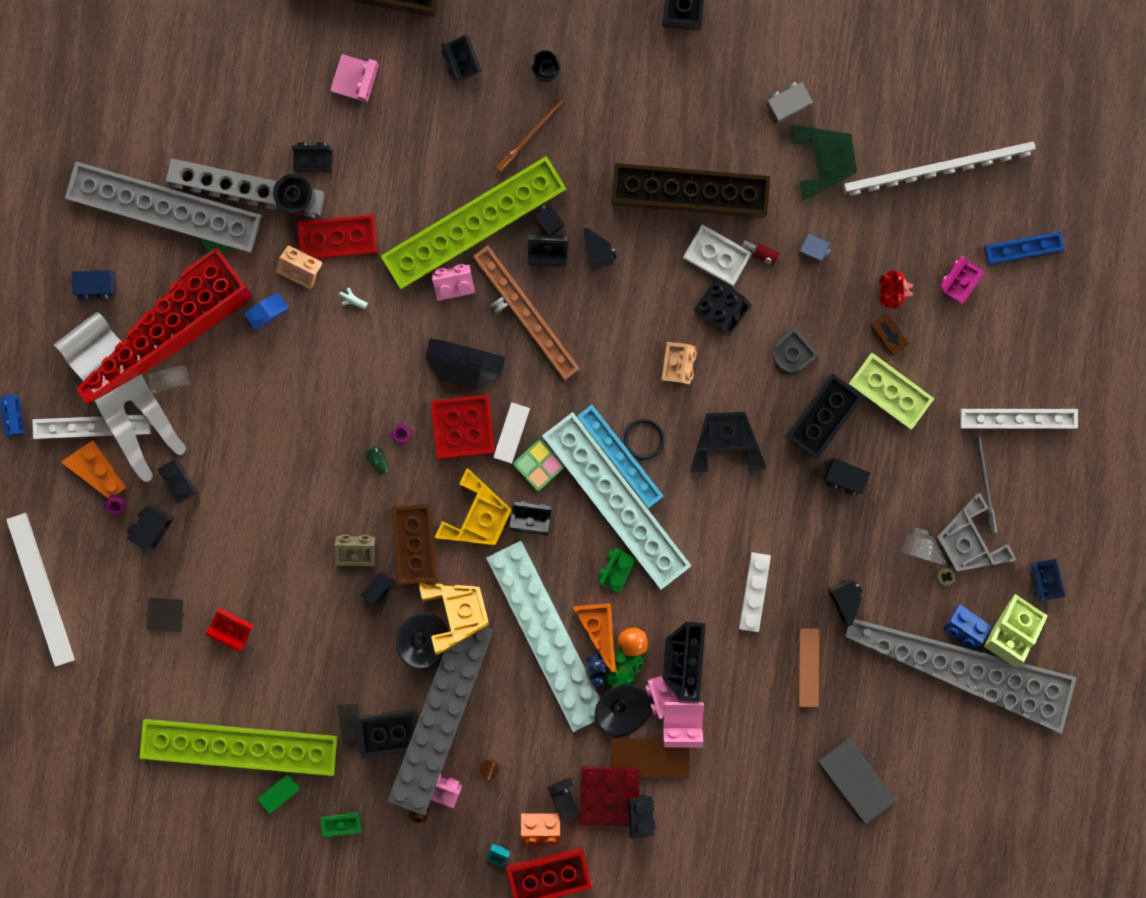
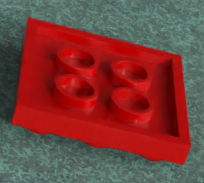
[431,394,495,459]

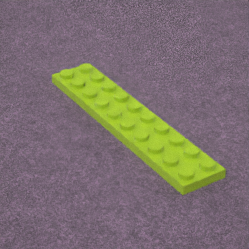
[381,156,567,290]
[139,719,338,776]

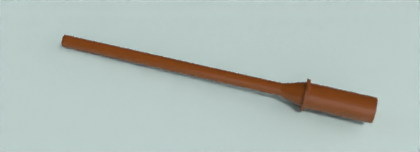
[495,98,564,173]

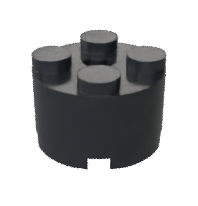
[273,174,315,216]

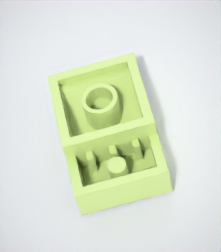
[984,594,1047,668]

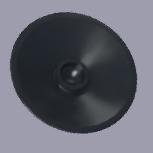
[396,612,449,670]
[594,684,650,737]

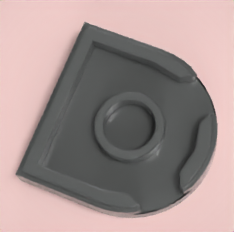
[773,326,820,373]

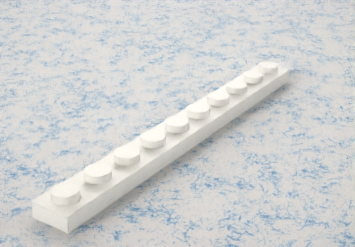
[842,141,1036,196]

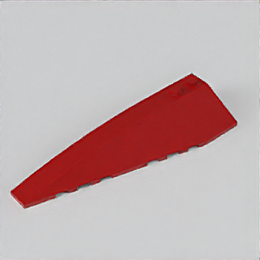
[76,247,253,405]

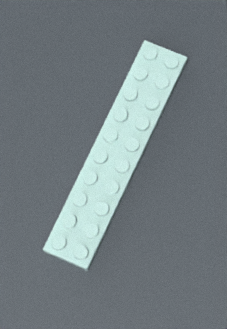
[542,412,691,589]
[487,541,600,732]

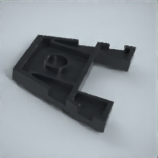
[690,412,767,473]

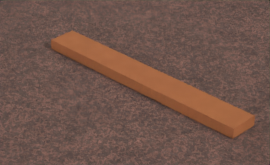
[472,245,580,381]

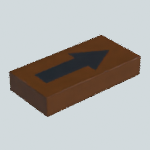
[870,313,909,356]

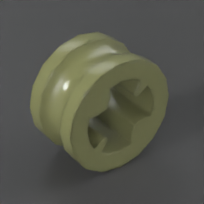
[937,568,955,586]

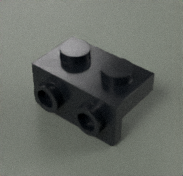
[441,35,482,81]
[528,235,568,267]
[509,501,552,536]
[627,795,656,839]

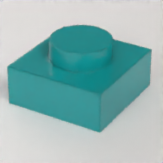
[485,844,510,868]

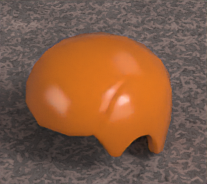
[618,627,648,656]

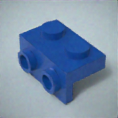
[943,604,991,650]

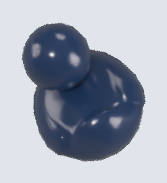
[585,654,608,689]

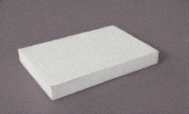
[682,225,752,287]

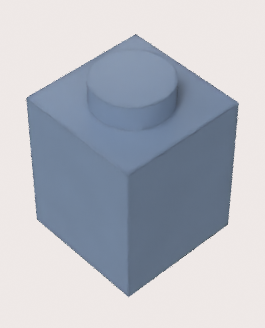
[799,234,831,263]

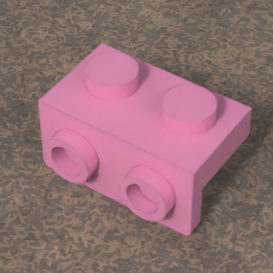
[432,264,475,301]

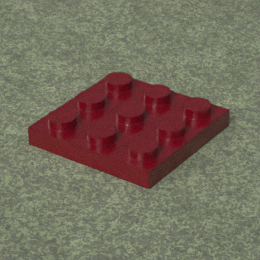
[579,766,640,826]

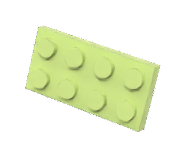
[848,353,935,430]

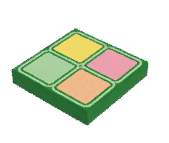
[512,437,566,492]

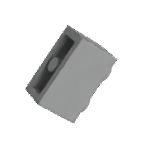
[766,82,813,124]

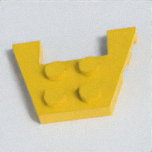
[435,469,512,545]
[419,583,489,655]

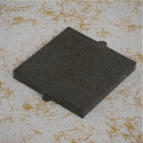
[146,598,184,632]

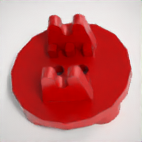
[879,270,913,309]

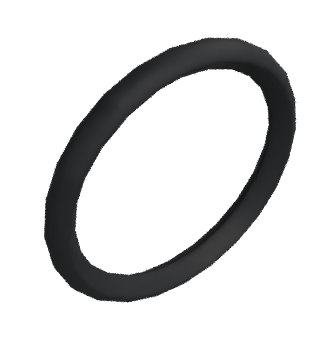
[624,419,665,460]

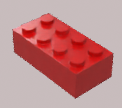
[507,846,592,898]

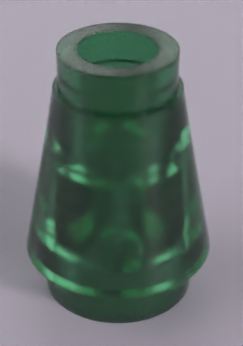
[365,445,390,475]

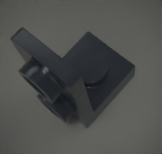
[547,778,579,823]

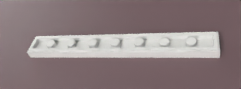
[6,513,75,667]

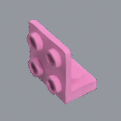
[331,54,379,103]
[663,702,704,748]
[431,774,462,808]

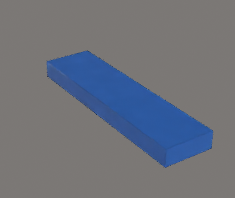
[984,231,1065,265]

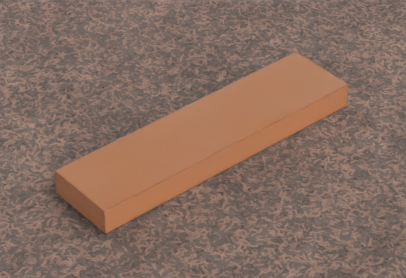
[798,628,820,707]

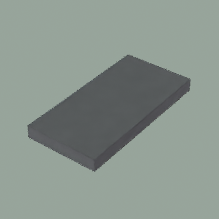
[818,738,897,824]

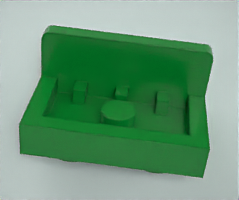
[603,646,645,687]

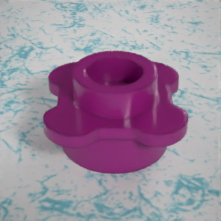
[390,423,413,446]
[103,494,127,516]

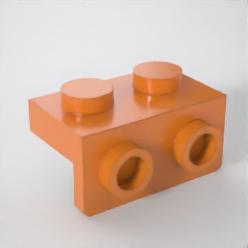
[521,813,560,845]

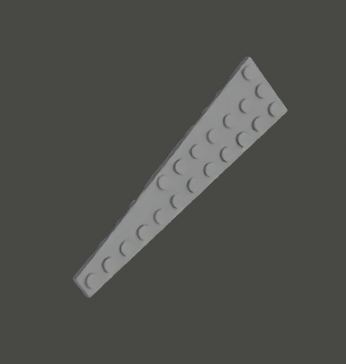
[845,619,1077,734]

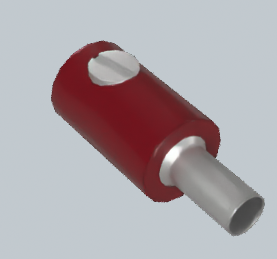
[742,240,780,266]

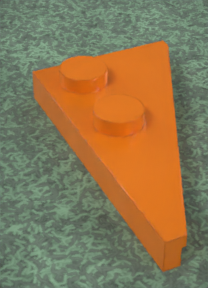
[573,603,616,672]

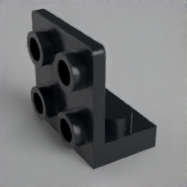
[694,279,752,336]

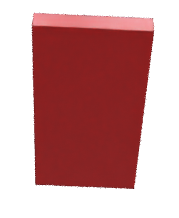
[297,214,378,259]

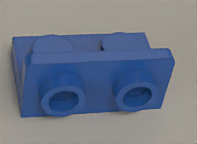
[0,395,25,436]

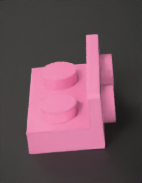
[645,676,678,719]

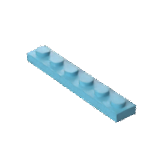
[577,405,663,508]

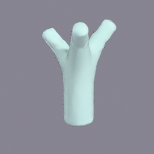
[339,288,368,310]

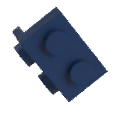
[1029,558,1067,603]

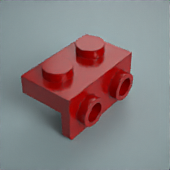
[205,608,254,652]

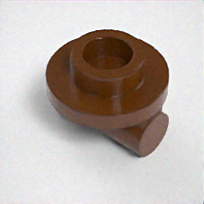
[480,760,499,781]
[409,808,430,823]

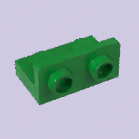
[597,548,636,593]

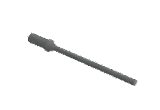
[977,437,998,533]

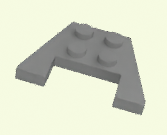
[937,493,1017,571]

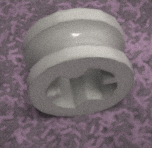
[489,297,508,315]

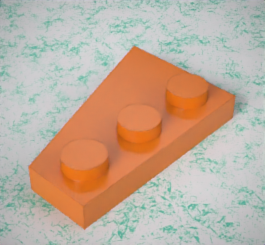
[61,440,127,499]

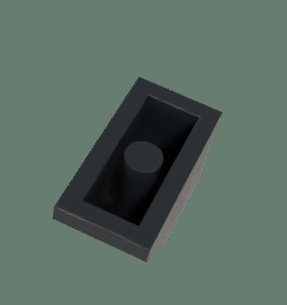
[583,228,617,268]

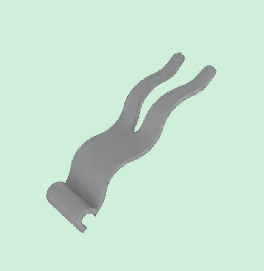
[52,312,186,482]

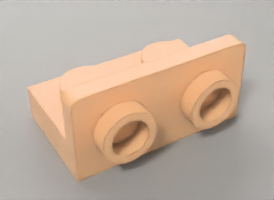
[276,246,322,289]
[662,342,696,385]

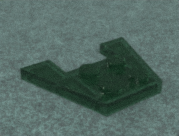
[790,124,857,201]

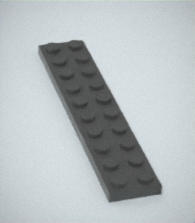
[387,627,494,816]

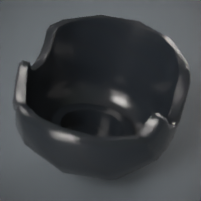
[531,50,561,82]

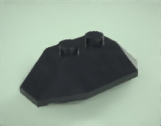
[425,338,505,390]
[662,621,706,702]

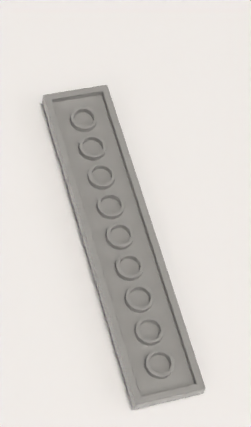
[65,162,262,253]

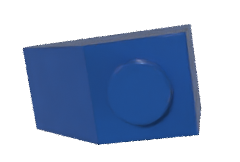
[244,293,290,331]

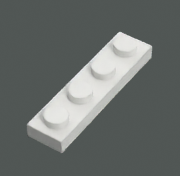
[739,552,771,632]

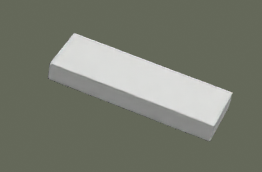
[493,402,530,463]

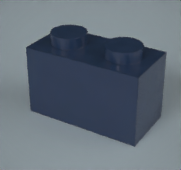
[72,270,115,299]

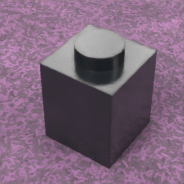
[535,205,564,235]

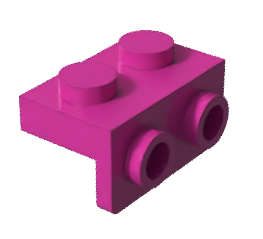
[940,256,985,305]

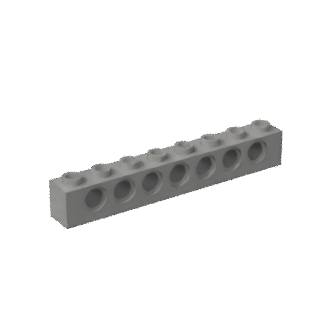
[166,158,325,218]

